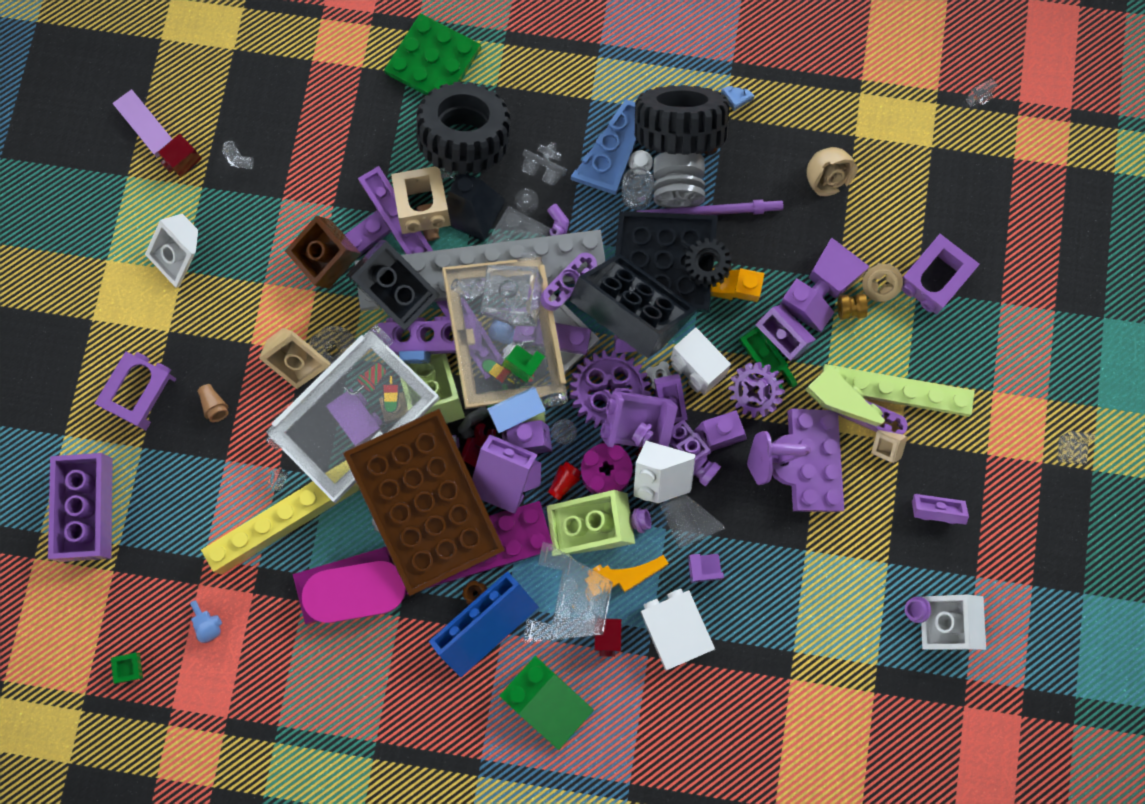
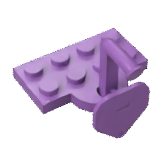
[747,409,844,512]

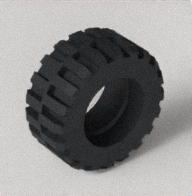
[416,82,510,174]
[634,85,729,155]

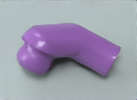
[547,204,569,236]

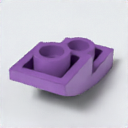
[669,419,711,463]

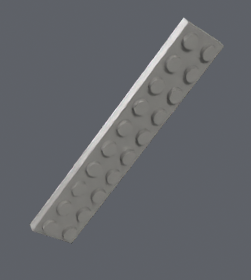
[355,230,605,311]

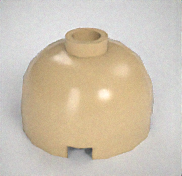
[806,147,858,196]

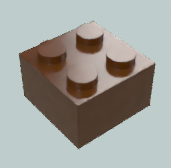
[285,215,361,289]

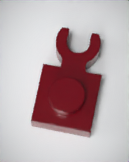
[461,424,496,469]

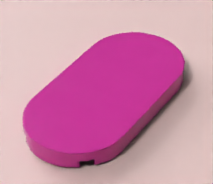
[302,561,407,623]

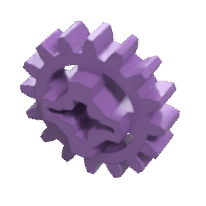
[729,362,785,418]

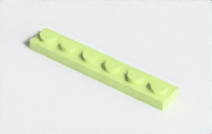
[822,364,975,417]

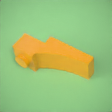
[711,268,765,302]
[586,555,669,598]

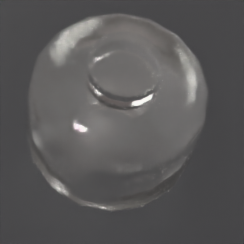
[515,188,539,215]

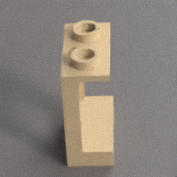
[391,166,451,234]

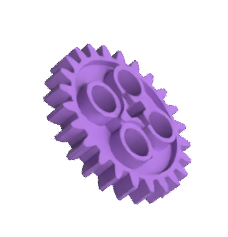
[569,350,651,428]

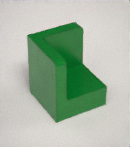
[502,345,545,383]

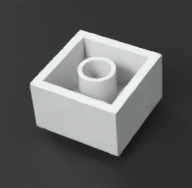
[670,328,731,395]

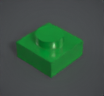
[111,652,143,684]

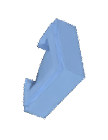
[721,86,754,111]

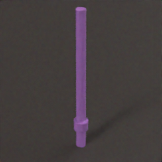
[637,199,783,215]

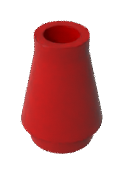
[547,461,581,500]

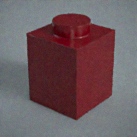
[158,133,202,178]
[594,618,622,657]

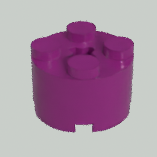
[581,443,633,494]

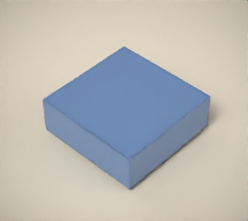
[399,351,431,364]

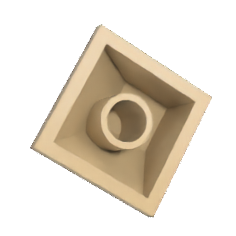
[259,328,331,389]

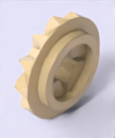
[862,263,903,302]

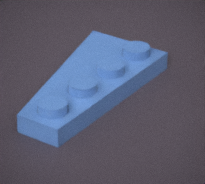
[571,99,637,195]

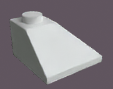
[145,214,198,288]

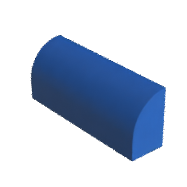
[429,571,539,678]

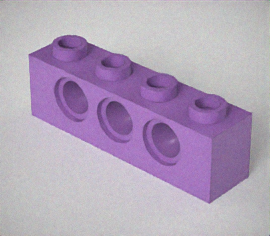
[378,316,481,355]

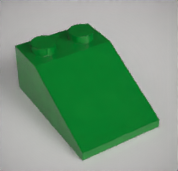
[499,656,594,750]

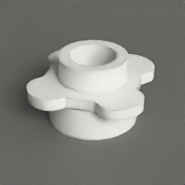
[646,361,672,390]

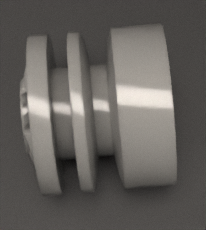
[653,152,705,208]

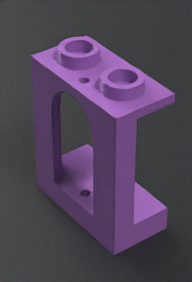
[902,234,979,315]
[94,351,176,431]

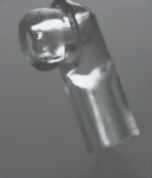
[222,141,254,169]

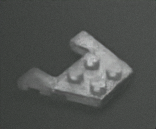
[523,542,613,643]

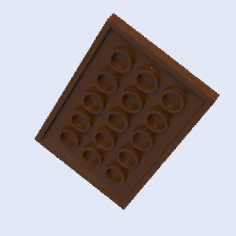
[343,409,505,596]

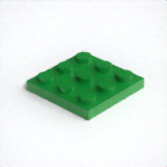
[384,13,482,95]

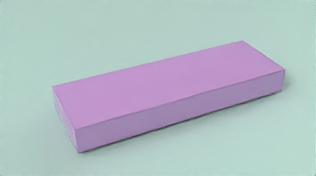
[113,89,172,158]

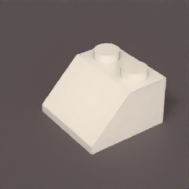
[634,441,696,503]
[921,595,986,650]

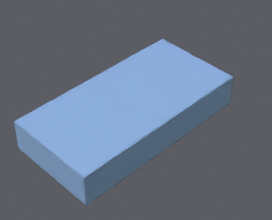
[487,386,545,433]

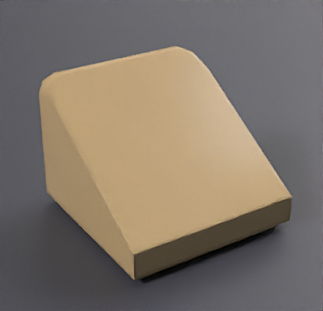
[871,430,907,463]

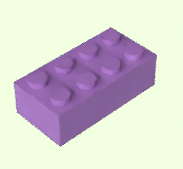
[48,453,113,562]

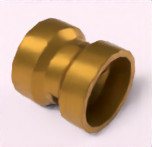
[837,293,868,320]

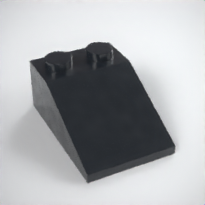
[346,240,440,331]

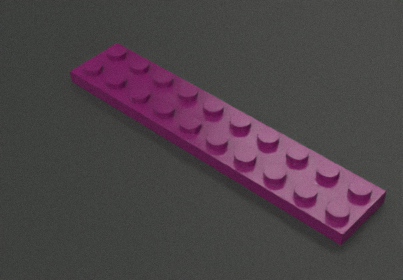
[293,501,554,625]

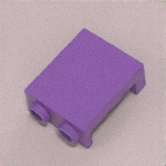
[601,391,678,447]
[472,435,538,514]

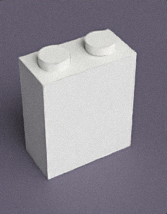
[640,588,715,671]

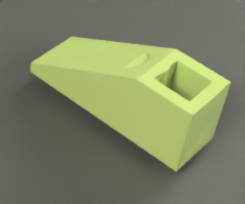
[805,366,885,426]

